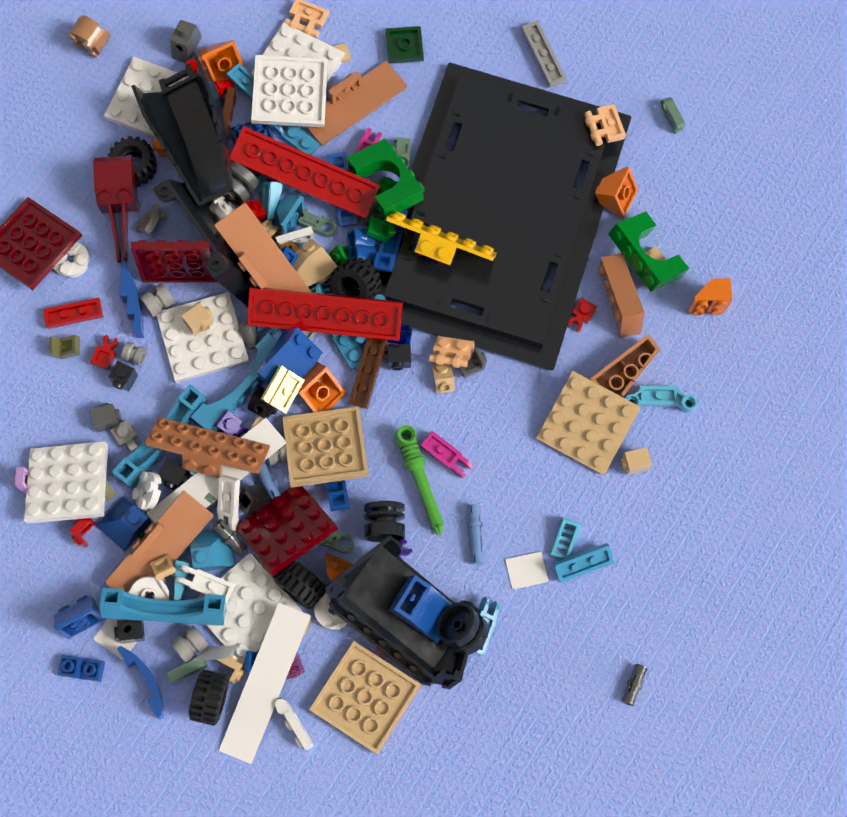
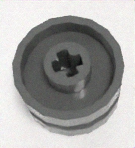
[223,161,259,206]

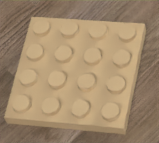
[536,371,641,475]
[283,406,369,488]
[309,641,421,755]

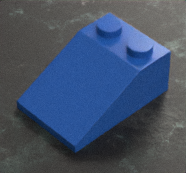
[256,327,323,385]
[54,596,105,639]

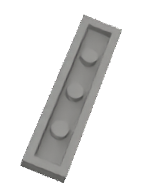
[521,20,566,88]

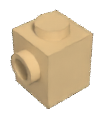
[181,303,213,336]
[620,447,652,475]

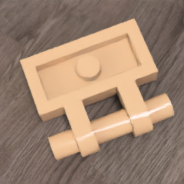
[284,0,329,38]
[584,104,626,146]
[429,336,475,368]

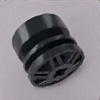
[364,500,405,543]

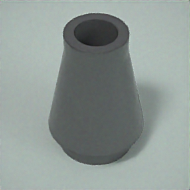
[238,321,258,350]

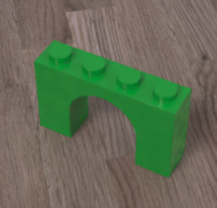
[347,138,425,220]
[608,211,689,292]

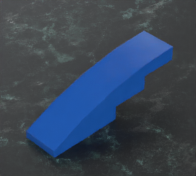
[120,261,144,338]

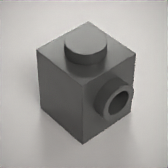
[90,403,122,433]

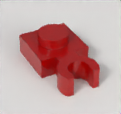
[568,297,597,333]
[90,335,118,371]

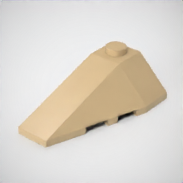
[293,239,338,288]

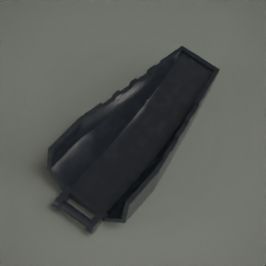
[131,52,233,208]

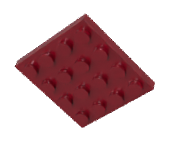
[0,197,83,291]
[131,240,217,283]
[236,486,338,576]

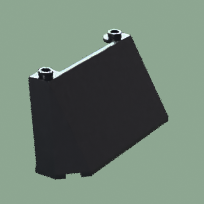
[152,180,254,308]
[325,535,481,689]

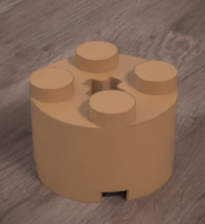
[67,15,111,58]

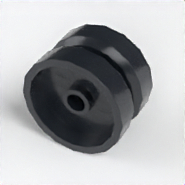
[436,602,489,655]

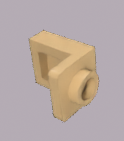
[431,364,455,394]
[217,654,245,684]

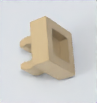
[150,555,176,581]

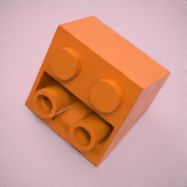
[687,278,733,316]

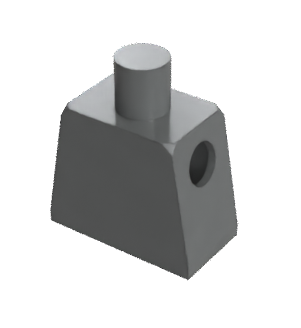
[170,20,202,63]

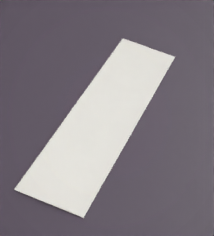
[147,418,287,523]
[219,603,311,764]

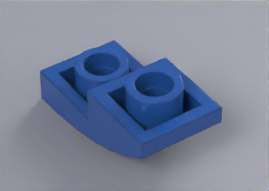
[58,655,105,682]

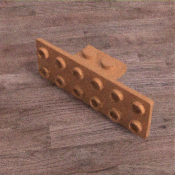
[305,61,407,146]
[215,203,312,293]
[145,417,270,478]
[105,491,213,596]

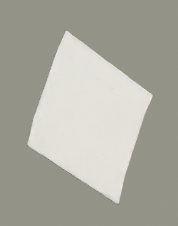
[505,552,549,590]
[93,619,137,660]
[193,645,240,660]

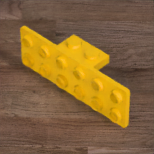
[386,212,497,265]

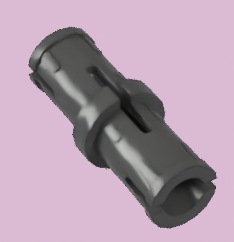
[212,519,247,556]
[621,664,648,706]

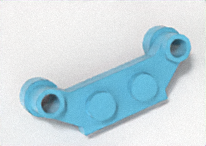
[625,386,697,413]

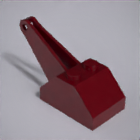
[93,155,140,263]

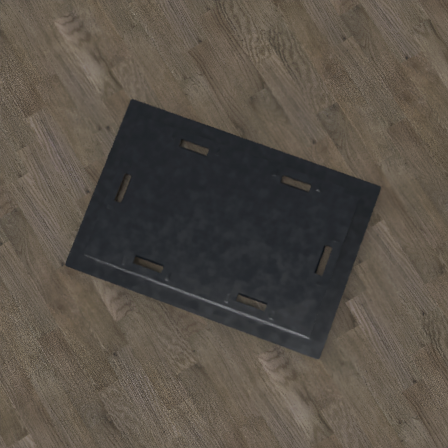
[378,63,631,371]

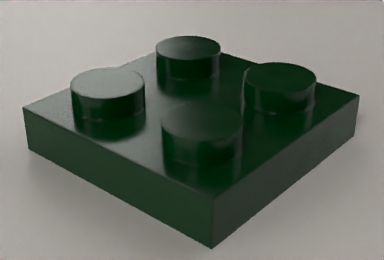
[385,26,424,64]

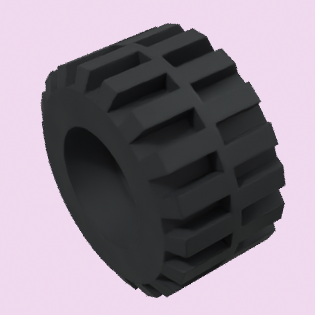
[108,136,157,187]
[329,257,381,299]
[273,560,326,609]
[189,669,229,726]

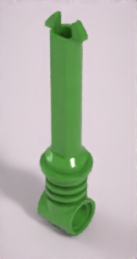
[394,425,444,535]

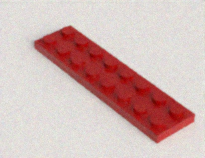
[230,126,380,219]
[247,286,403,341]

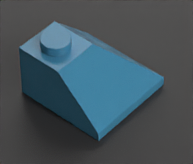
[276,195,305,235]
[191,530,235,572]

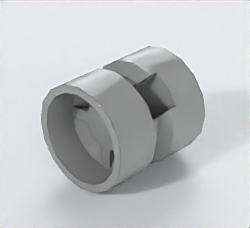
[139,283,175,317]
[171,625,209,663]

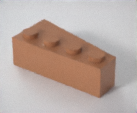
[598,253,645,338]
[590,334,660,397]

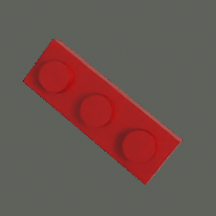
[43,298,104,329]

